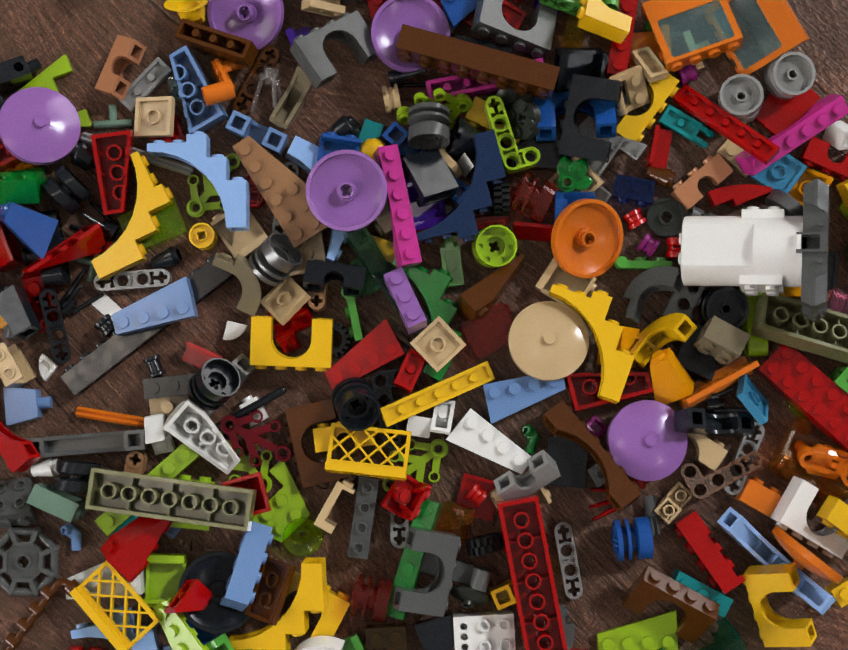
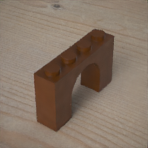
[283,399,351,488]
[622,566,720,644]

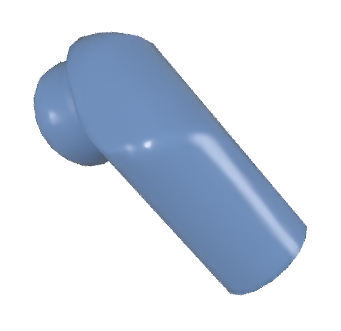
[61,523,82,551]

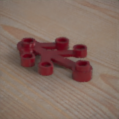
[219,410,291,467]

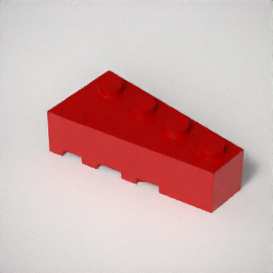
[91,130,134,215]
[324,319,405,390]
[565,372,654,414]
[673,509,745,594]

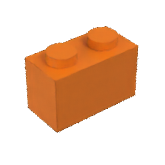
[735,477,782,518]

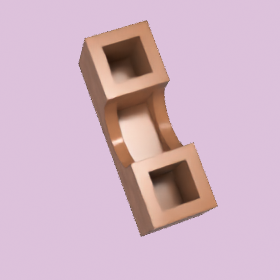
[95,35,147,101]
[670,153,733,211]

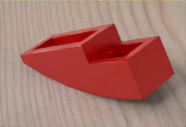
[705,184,772,209]

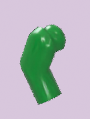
[522,425,539,454]

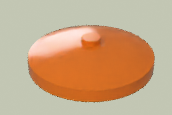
[551,198,624,279]
[771,525,844,584]

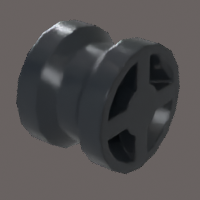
[94,314,115,339]

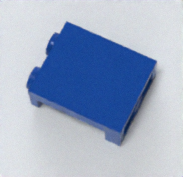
[317,131,362,162]

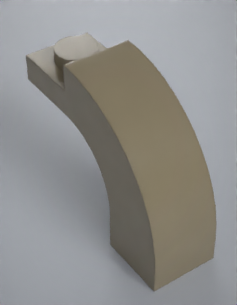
[212,252,262,316]

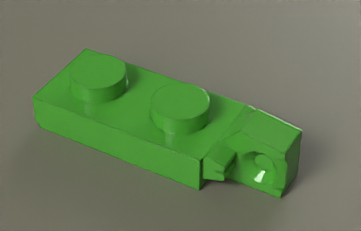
[440,237,465,287]

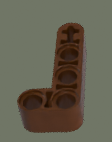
[681,451,763,499]

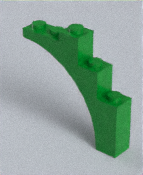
[391,257,464,381]

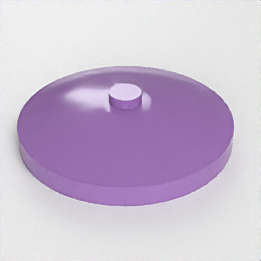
[207,0,284,51]
[371,0,450,73]
[0,87,81,165]
[306,150,388,232]
[607,400,688,481]

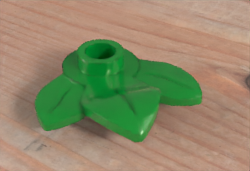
[556,156,593,192]

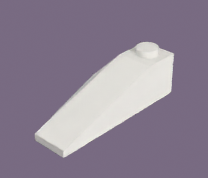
[163,399,240,475]
[66,562,146,600]

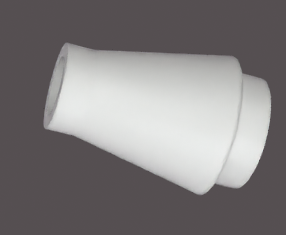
[31,457,60,477]

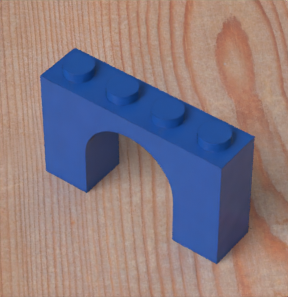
[533,91,617,142]

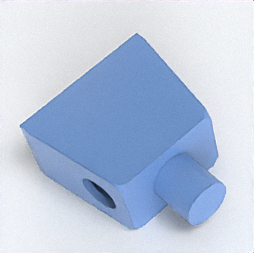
[3,387,53,425]

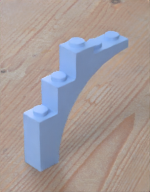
[147,131,250,231]
[285,135,361,263]
[717,507,836,615]
[70,605,172,650]

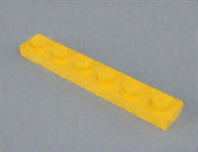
[380,361,495,427]

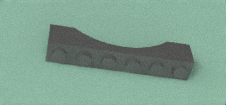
[26,429,150,458]

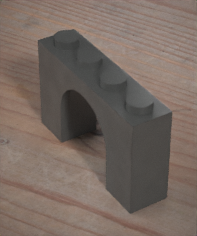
[471,0,558,58]
[290,11,378,89]
[392,526,461,617]

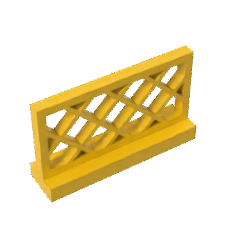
[325,423,412,481]
[69,560,161,650]

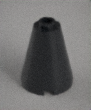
[445,118,483,159]

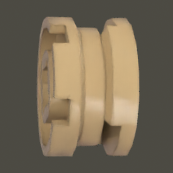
[381,83,401,114]

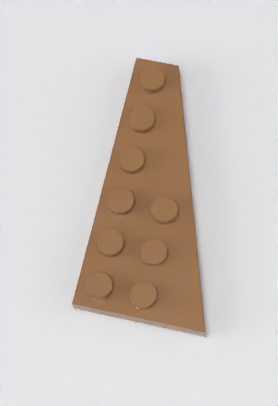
[232,136,328,248]

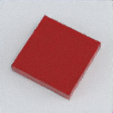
[454,473,496,522]

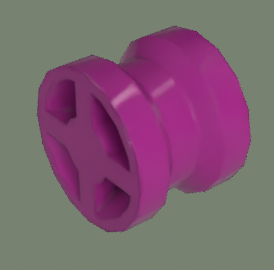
[675,64,697,85]
[637,233,661,258]

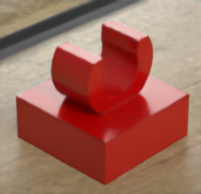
[275,328,301,354]

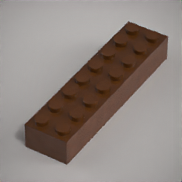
[396,24,560,101]

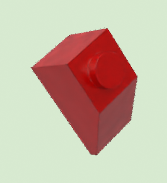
[164,578,214,614]

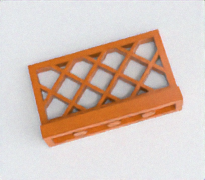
[678,355,760,409]

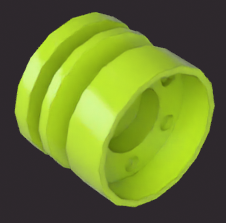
[471,225,518,268]

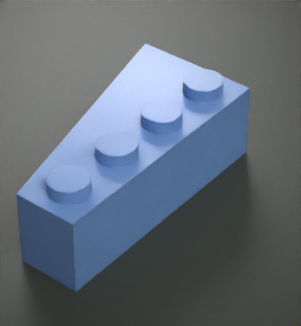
[169,45,229,134]
[111,276,199,335]
[482,376,566,424]
[220,521,274,612]

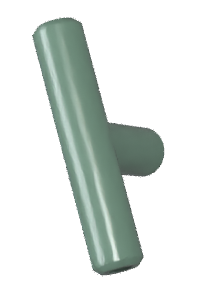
[93,104,134,129]
[75,256,96,283]

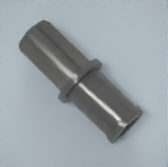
[643,495,660,536]

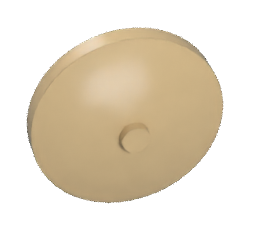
[508,301,589,381]

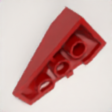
[22,223,106,273]
[100,517,173,582]

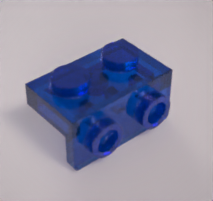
[612,174,656,207]

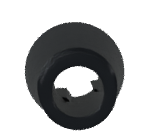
[151,247,182,269]

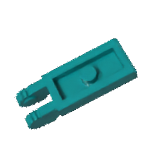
[658,105,715,149]

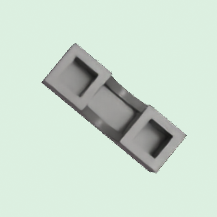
[493,449,561,500]

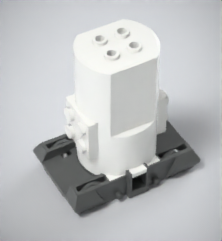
[678,179,830,321]

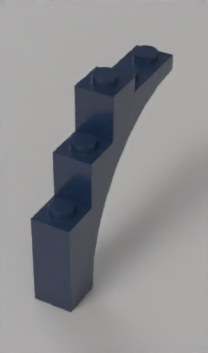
[416,130,506,244]

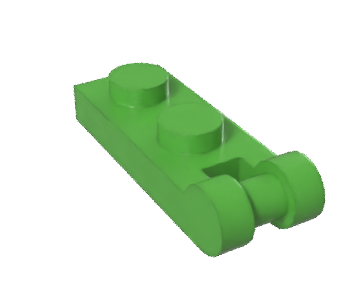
[614,256,672,270]
[341,288,363,342]

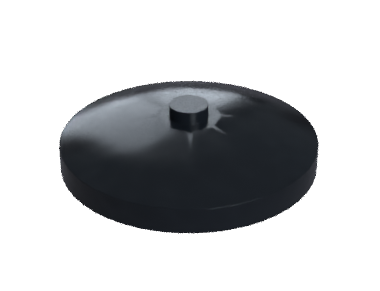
[178,551,250,633]

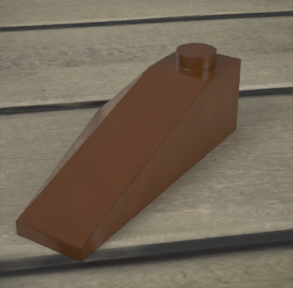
[458,253,525,321]

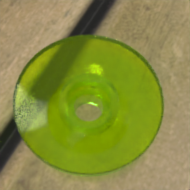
[283,518,323,556]

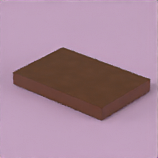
[245,557,296,626]

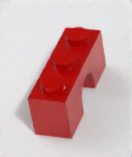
[798,136,848,183]

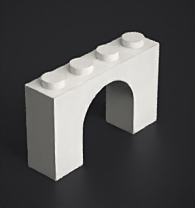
[770,476,848,559]

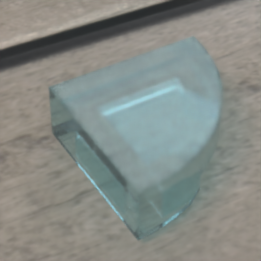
[168,77,181,100]

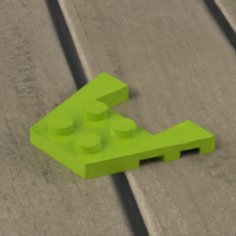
[17,54,93,128]
[252,461,310,543]

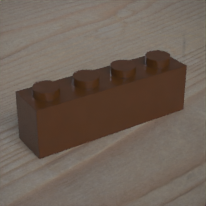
[174,18,259,68]

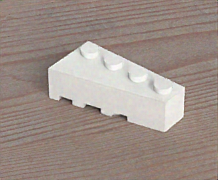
[446,408,531,474]

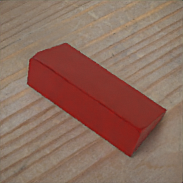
[512,221,553,242]

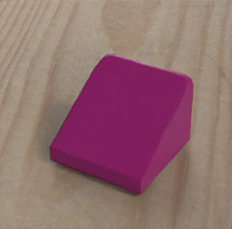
[586,414,608,439]

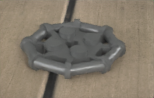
[0,526,60,597]

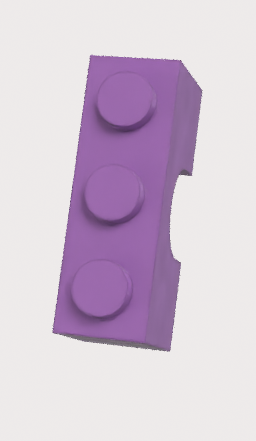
[383,267,427,334]

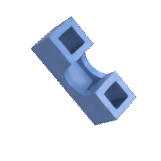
[225,110,290,157]

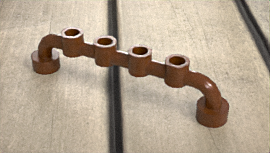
[4,578,80,650]

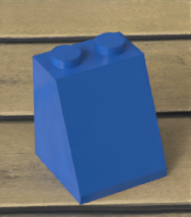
[0,201,59,258]

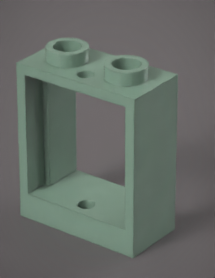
[26,482,88,523]

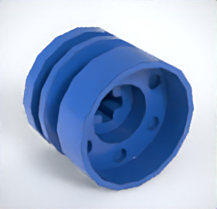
[611,516,654,562]

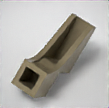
[269,64,314,130]

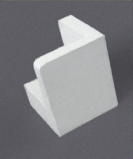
[822,121,848,150]
[406,415,432,438]

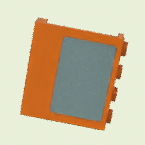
[641,0,743,72]
[704,0,810,75]

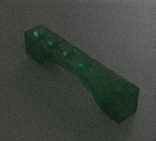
[344,227,431,334]

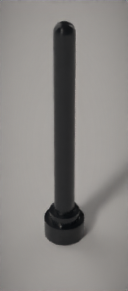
[215,386,287,430]

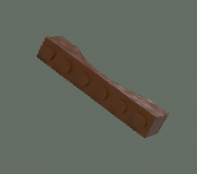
[542,400,641,514]

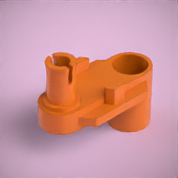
[201,58,243,106]
[794,440,848,487]

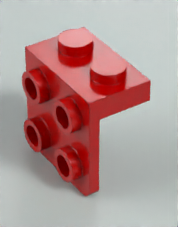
[380,474,431,521]

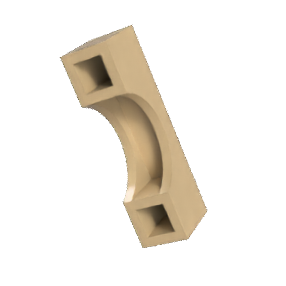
[687,433,728,471]

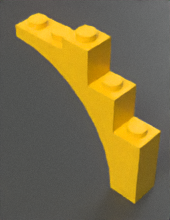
[91,151,174,280]
[548,283,635,404]
[228,557,328,650]

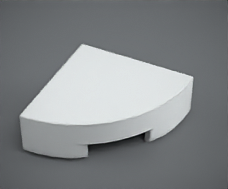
[223,320,247,340]
[39,353,59,381]

